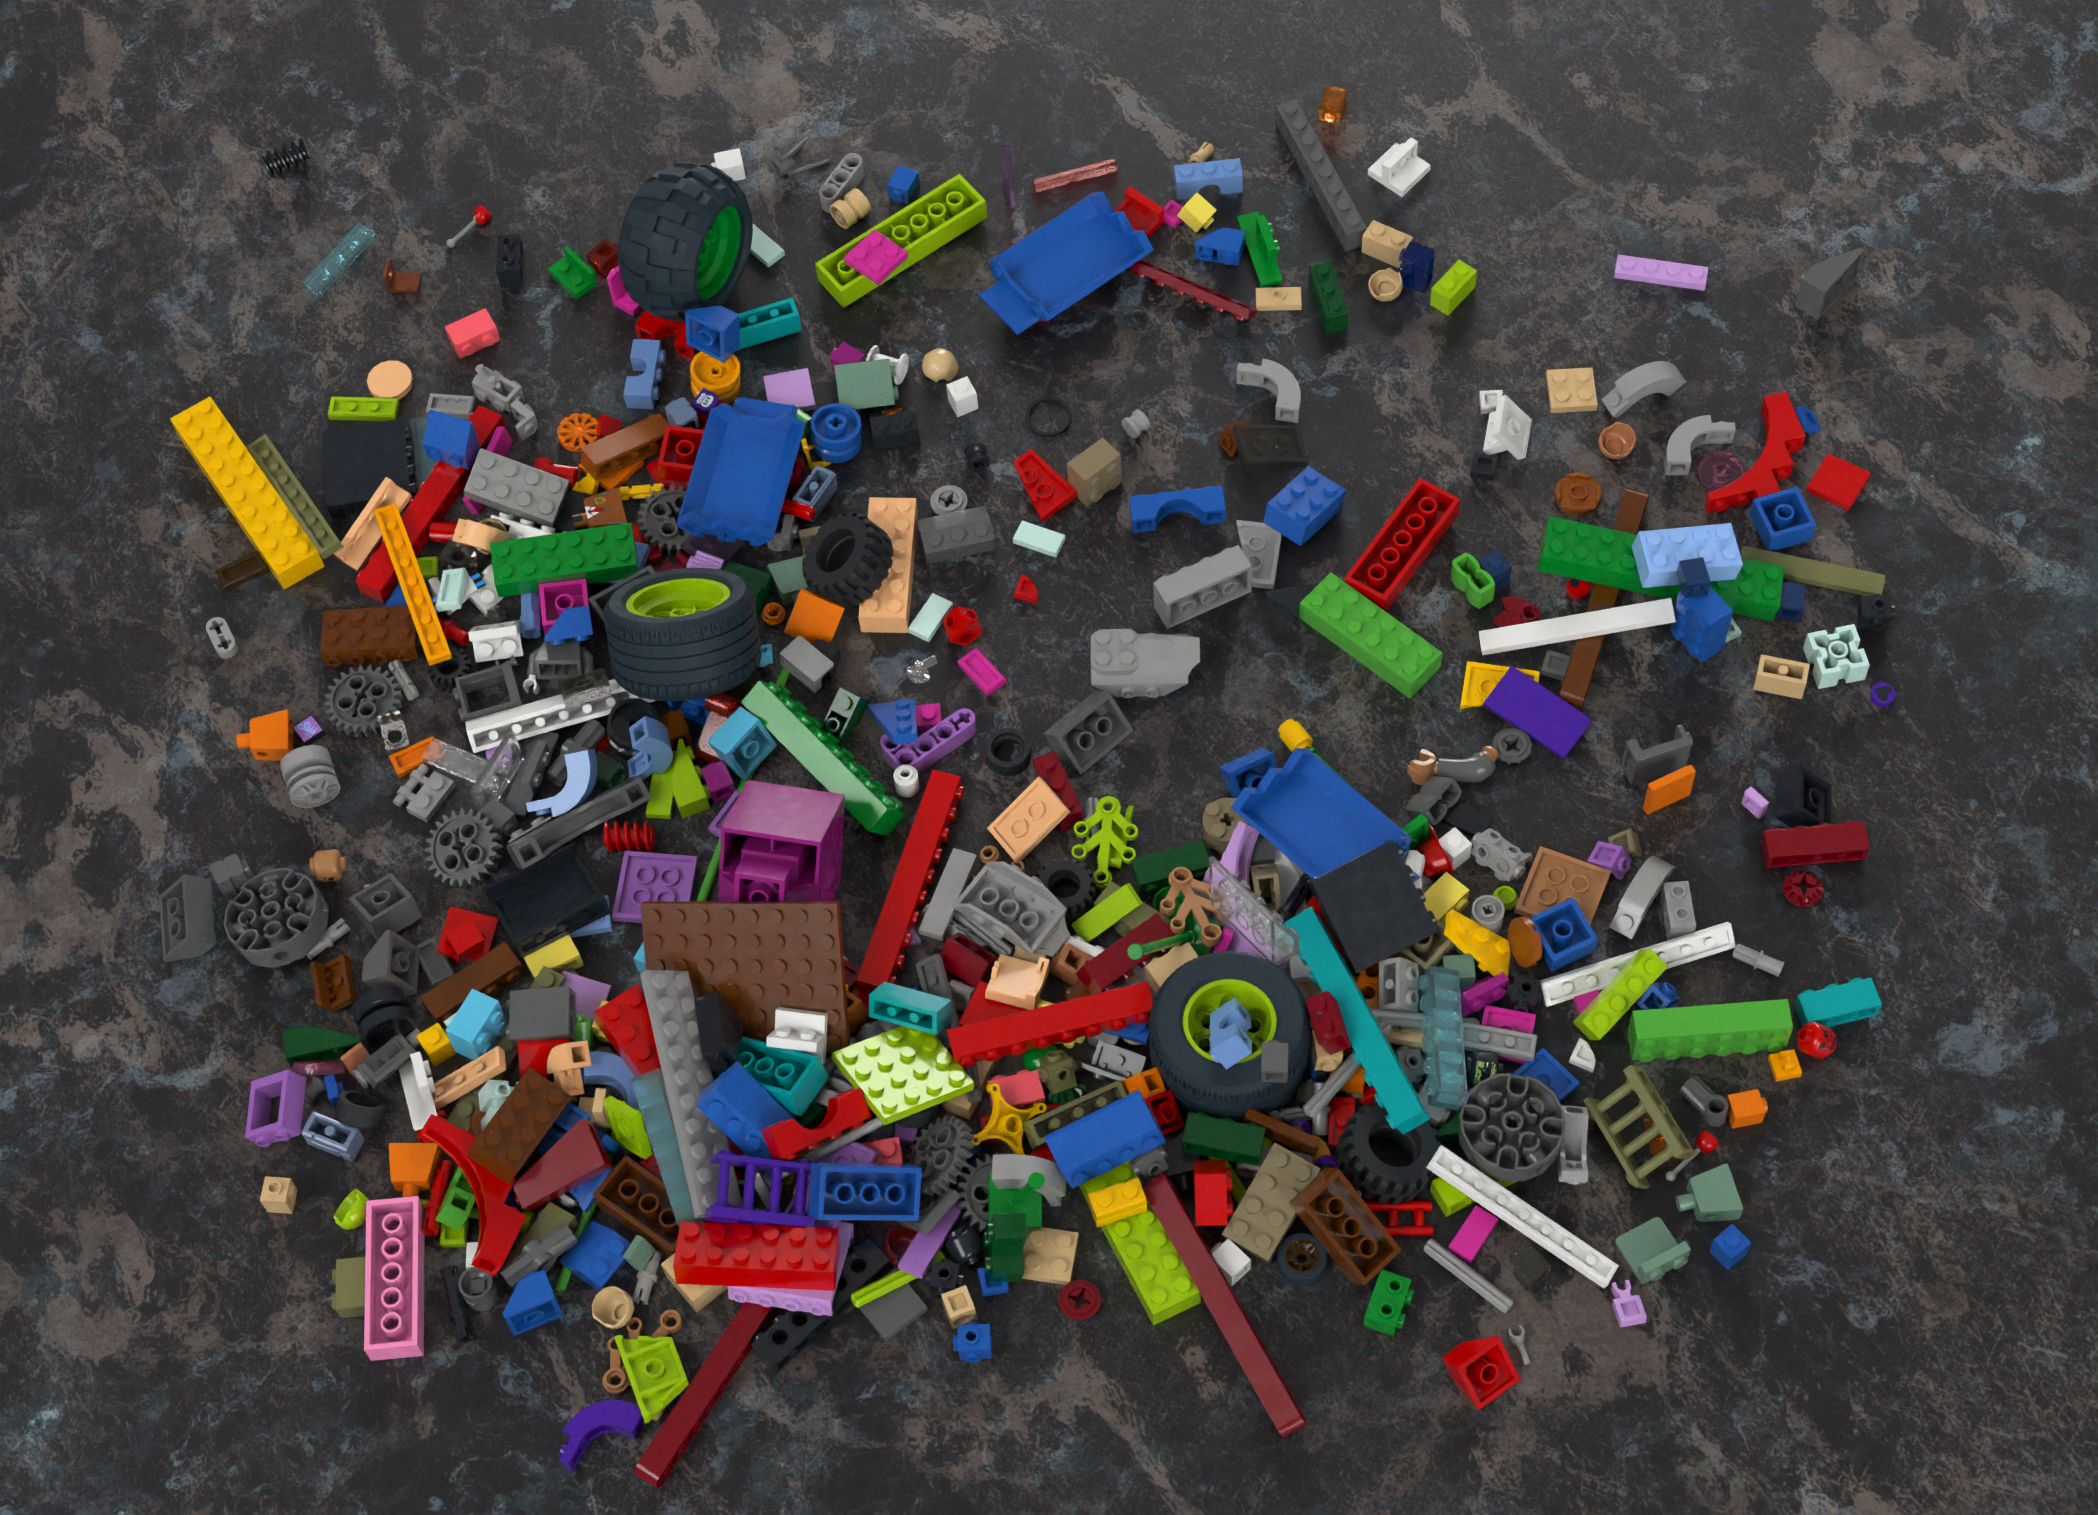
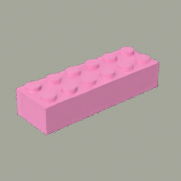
[364,1196,425,1361]

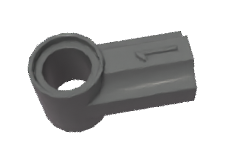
[1680,1076,1729,1127]

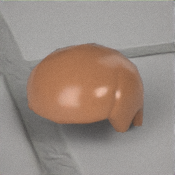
[1598,422,1636,460]

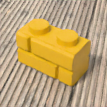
[1088,1177,1147,1228]

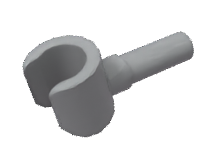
[1508,1325,1531,1365]

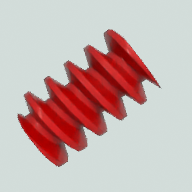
[603,821,656,852]

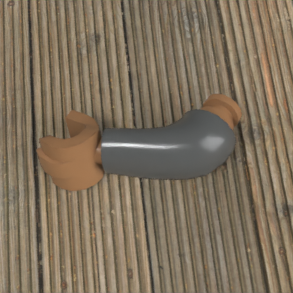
[1407,746,1499,785]

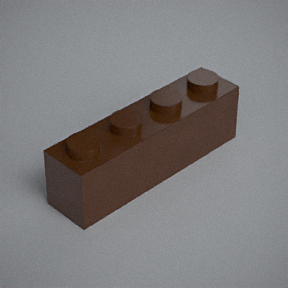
[420,942,525,1028]

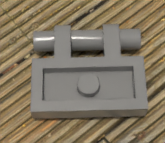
[393,764,456,823]

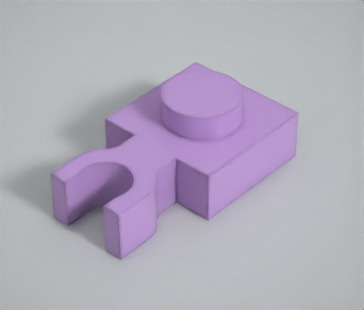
[1611,1280,1647,1328]

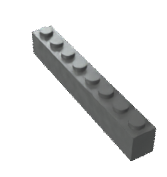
[1276,99,1367,252]

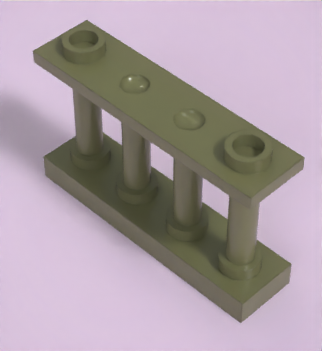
[1583,1065,1695,1189]

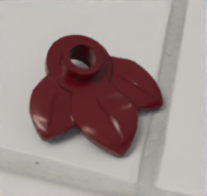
[1493,596,1542,628]

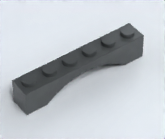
[506,776,651,869]

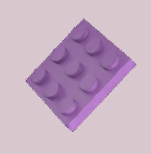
[612,851,699,923]

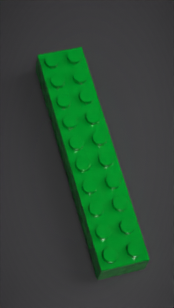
[1537,516,1784,622]

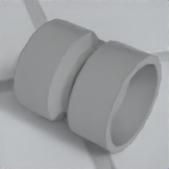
[1470,895,1505,935]

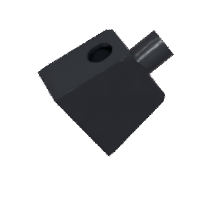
[1160,1132,1199,1195]

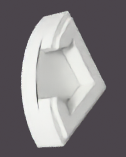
[1479,390,1503,415]
[1569,1038,1596,1073]

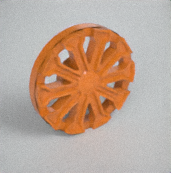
[557,413,600,452]

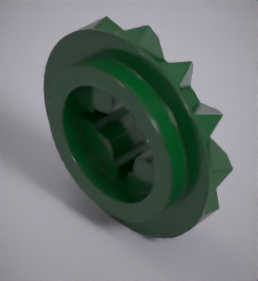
[1047,1079,1088,1105]

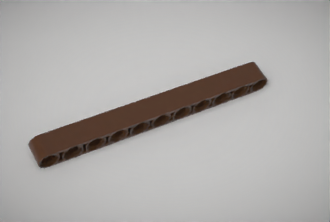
[1559,488,1649,708]

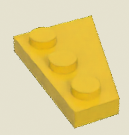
[1460,661,1540,709]
[1444,909,1511,977]

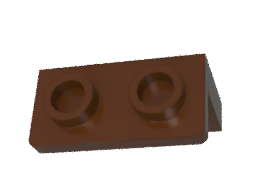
[310,954,357,1013]

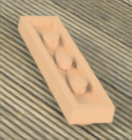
[432,1046,506,1110]

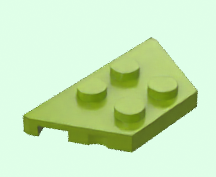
[614,1335,689,1424]

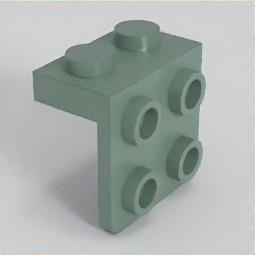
[1615,1217,1691,1285]

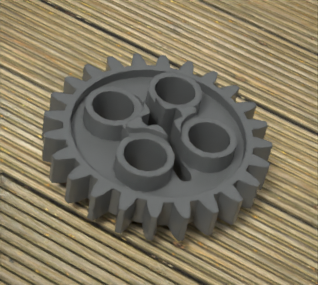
[637,485,710,555]
[324,665,403,737]
[424,808,503,888]
[906,1115,974,1197]
[957,1153,999,1234]

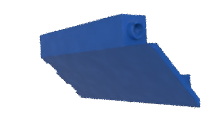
[978,192,1154,335]
[676,397,806,546]
[1231,748,1421,882]

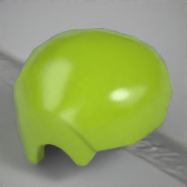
[334,1189,370,1230]

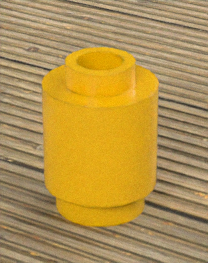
[1278,719,1313,753]

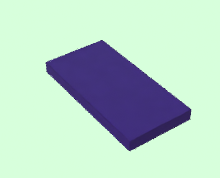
[1483,665,1592,760]

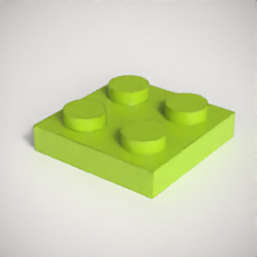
[603,1096,653,1159]

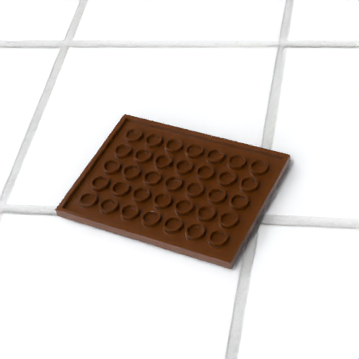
[641,901,850,1053]

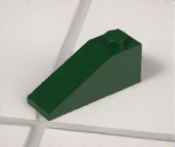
[282,1026,366,1068]

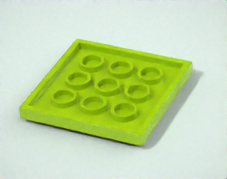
[832,1026,974,1125]

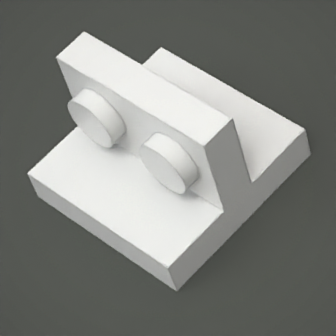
[1368,138,1430,197]
[1483,395,1532,460]
[468,620,524,663]
[767,1007,828,1065]

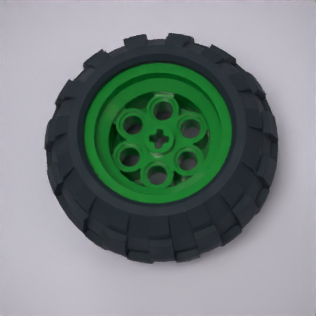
[618,162,753,322]

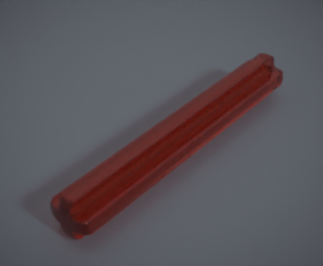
[1032,159,1118,192]

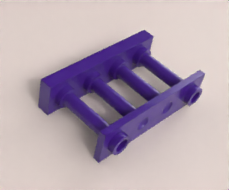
[705,1150,815,1227]

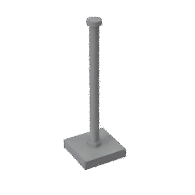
[741,1117,883,1209]

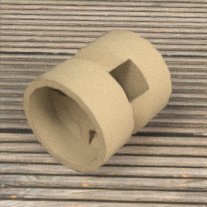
[829,188,871,229]

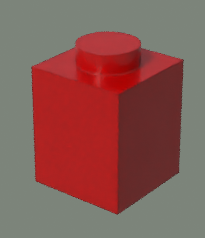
[445,920,486,963]

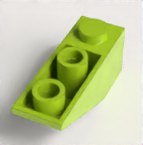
[671,738,712,819]

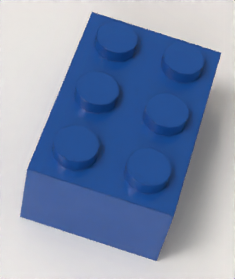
[1263,466,1346,546]
[1670,587,1733,663]

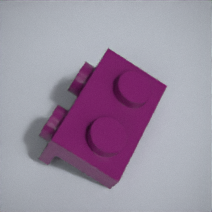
[1450,972,1509,1018]

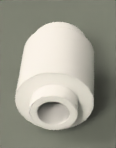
[893,765,920,798]

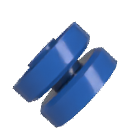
[810,403,862,463]

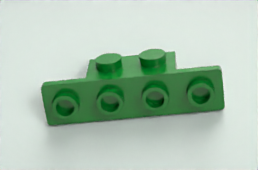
[1237,212,1282,288]

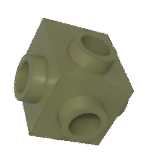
[1038,1050,1077,1094]

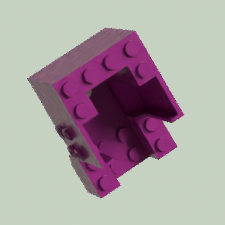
[718,780,845,901]

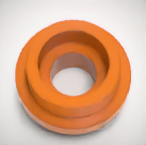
[762,602,786,626]

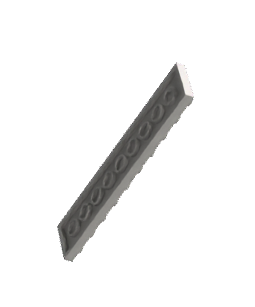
[640,970,742,1218]

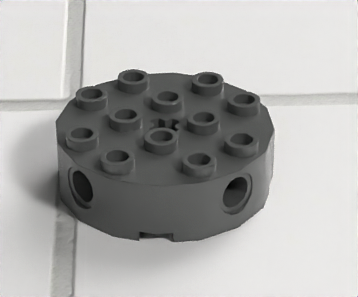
[224,867,329,968]
[1458,1073,1565,1182]

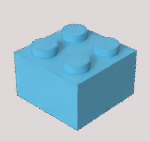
[707,707,777,780]
[445,989,507,1060]

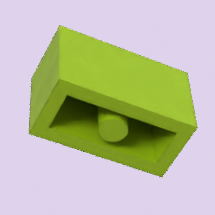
[1430,260,1477,316]

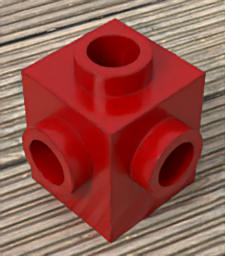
[942,606,983,646]

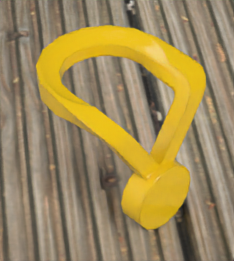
[801,438,831,470]

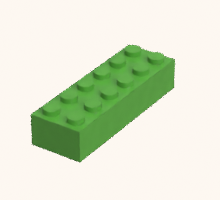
[1299,572,1442,699]
[1627,999,1793,1062]

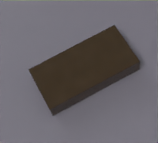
[215,550,268,592]

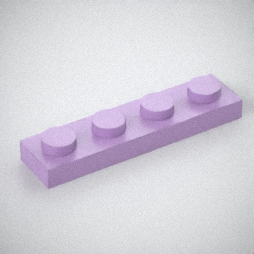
[1614,255,1708,291]

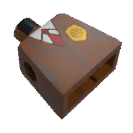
[572,487,627,529]

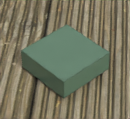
[623,1235,655,1272]

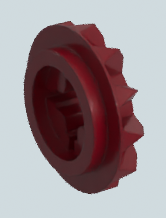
[1783,869,1824,907]
[1059,1280,1101,1322]

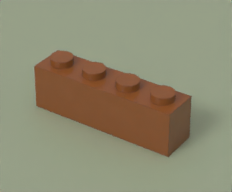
[581,413,670,481]

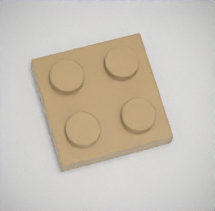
[1546,368,1598,413]
[1022,1227,1079,1285]

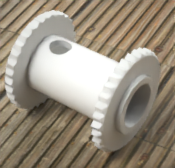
[866,345,909,385]

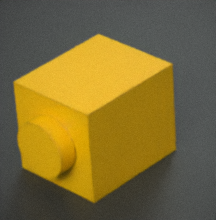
[416,1023,456,1067]

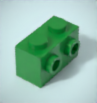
[1363,1270,1414,1336]

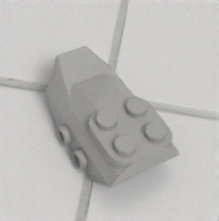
[1091,629,1200,698]
[951,861,1070,957]

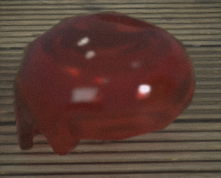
[883,1226,917,1266]

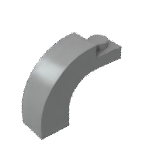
[1237,359,1301,423]
[1601,361,1686,418]
[1664,415,1736,475]
[1609,855,1675,939]
[1558,1105,1589,1185]
[992,1154,1066,1207]

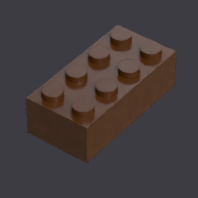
[466,1068,572,1184]
[592,1155,710,1257]
[1289,1168,1402,1286]

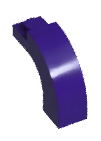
[559,1400,645,1472]

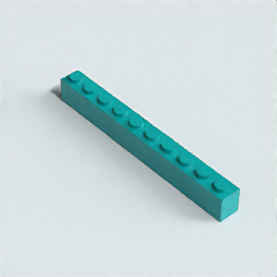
[1285,907,1431,1135]

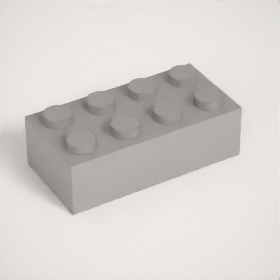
[464,448,569,528]
[1153,545,1252,629]

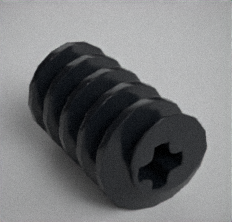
[261,138,311,178]

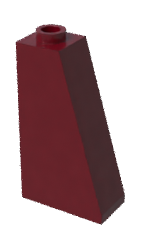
[513,1118,613,1212]

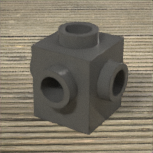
[1394,1046,1426,1085]
[1129,1145,1169,1182]

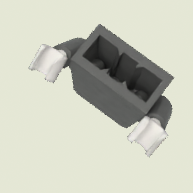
[523,637,597,695]

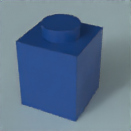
[887,165,920,205]
[1709,1224,1751,1270]

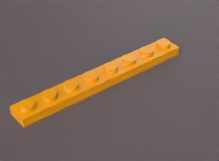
[373,503,452,666]

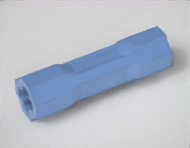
[520,592,542,639]

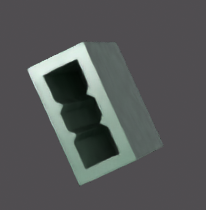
[834,359,899,409]

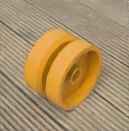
[690,352,741,405]

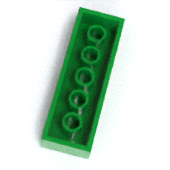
[490,523,639,597]

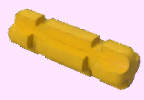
[619,483,664,501]

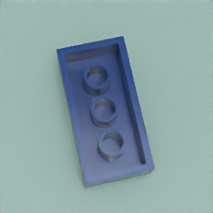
[808,1162,922,1221]

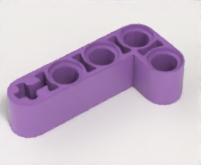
[880,708,977,774]

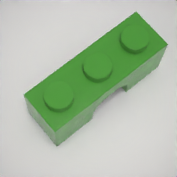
[435,1166,475,1231]

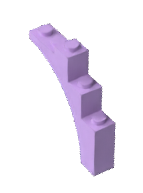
[1202,821,1291,971]

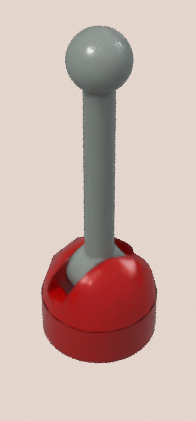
[446,205,492,248]
[1666,1130,1719,1181]

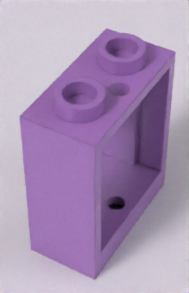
[245,1070,306,1147]

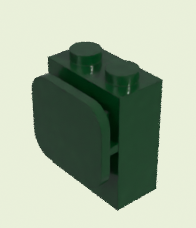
[722,560,774,620]

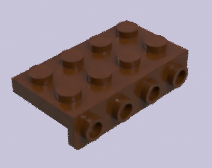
[320,605,419,667]

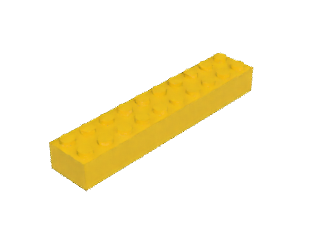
[170,397,325,590]

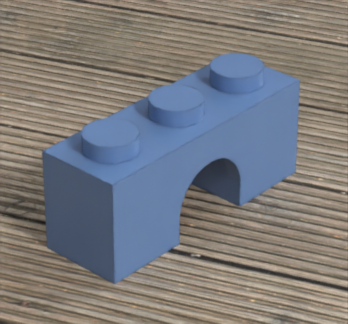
[1174,158,1243,200]
[624,339,666,409]
[1209,998,1252,1070]

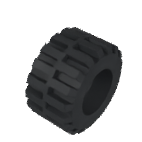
[1036,857,1096,926]

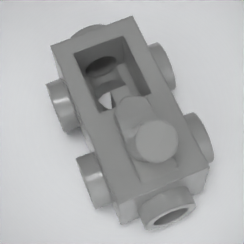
[471,364,524,413]
[1471,828,1533,882]

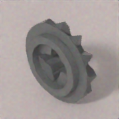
[1492,728,1532,765]

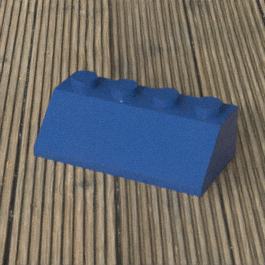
[697,1061,805,1177]
[1044,1090,1166,1189]

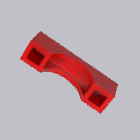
[761,1088,872,1161]

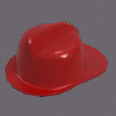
[1416,824,1454,877]

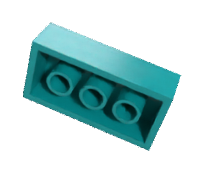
[712,1036,829,1116]

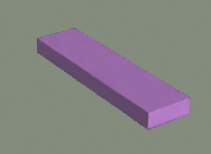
[898,1188,965,1279]

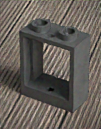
[453,663,523,722]

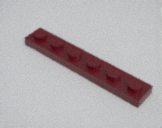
[1128,259,1258,321]

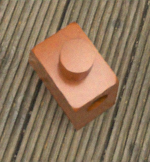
[236,709,294,761]
[389,1143,443,1197]

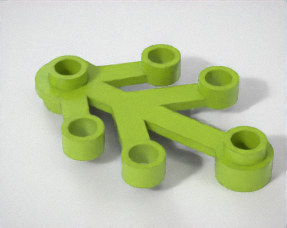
[1072,796,1139,890]

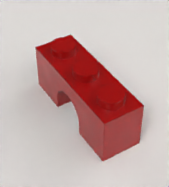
[635,310,701,361]

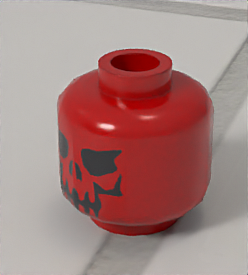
[1797,1022,1837,1059]

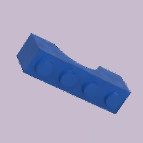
[1129,486,1226,533]

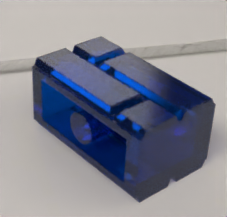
[1398,241,1435,293]

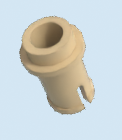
[1189,142,1215,164]

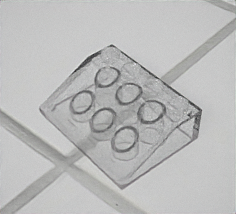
[1209,856,1299,966]

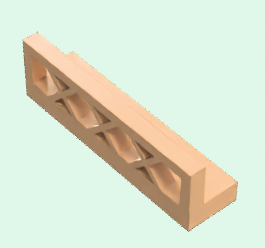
[333,477,412,572]

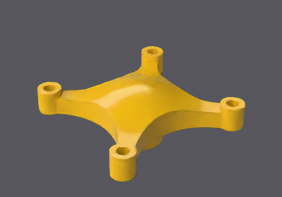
[970,1083,1047,1155]

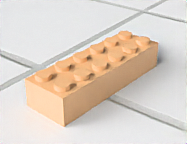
[858,497,918,633]

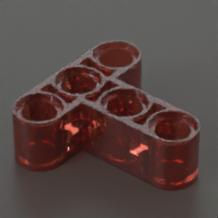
[695,692,750,763]

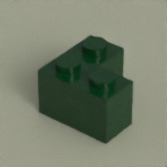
[983,1213,1027,1282]

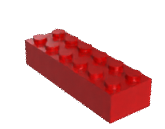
[1344,478,1460,612]
[673,1221,841,1291]

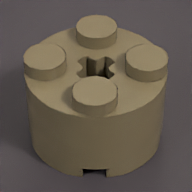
[1203,798,1251,855]

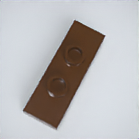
[1244,1109,1321,1157]

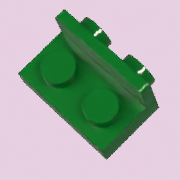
[548,246,597,300]

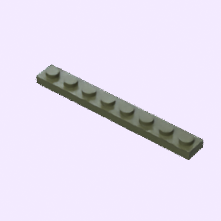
[246,434,344,559]
[447,966,567,1131]

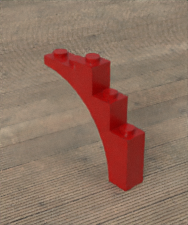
[1704,391,1806,514]
[420,1114,527,1277]

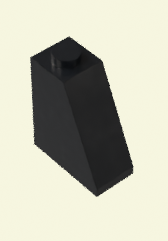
[695,990,744,1074]

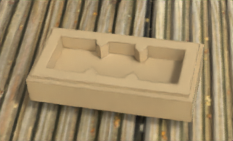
[1256,287,1302,311]

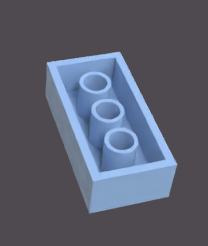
[1631,523,1743,588]

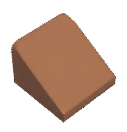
[340,1042,370,1079]

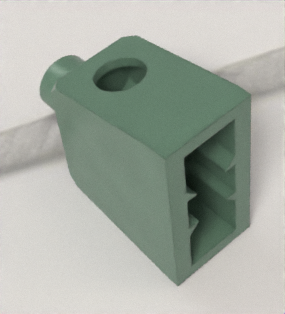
[768,555,816,606]
[1675,1163,1743,1222]

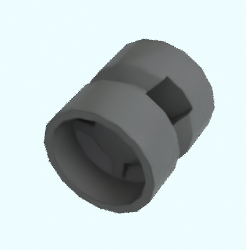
[458,1267,499,1311]

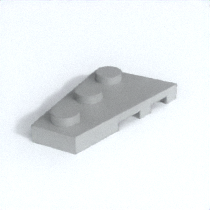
[1236,520,1282,590]

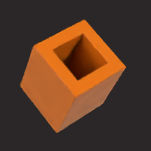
[1120,1067,1166,1099]
[1726,1089,1768,1129]

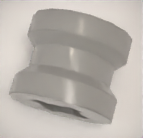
[1121,409,1150,439]

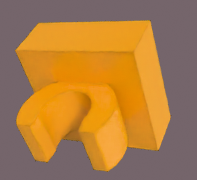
[1768,1049,1802,1082]

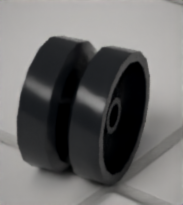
[607,698,660,760]
[351,987,416,1048]

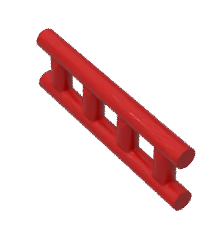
[1363,1200,1433,1236]

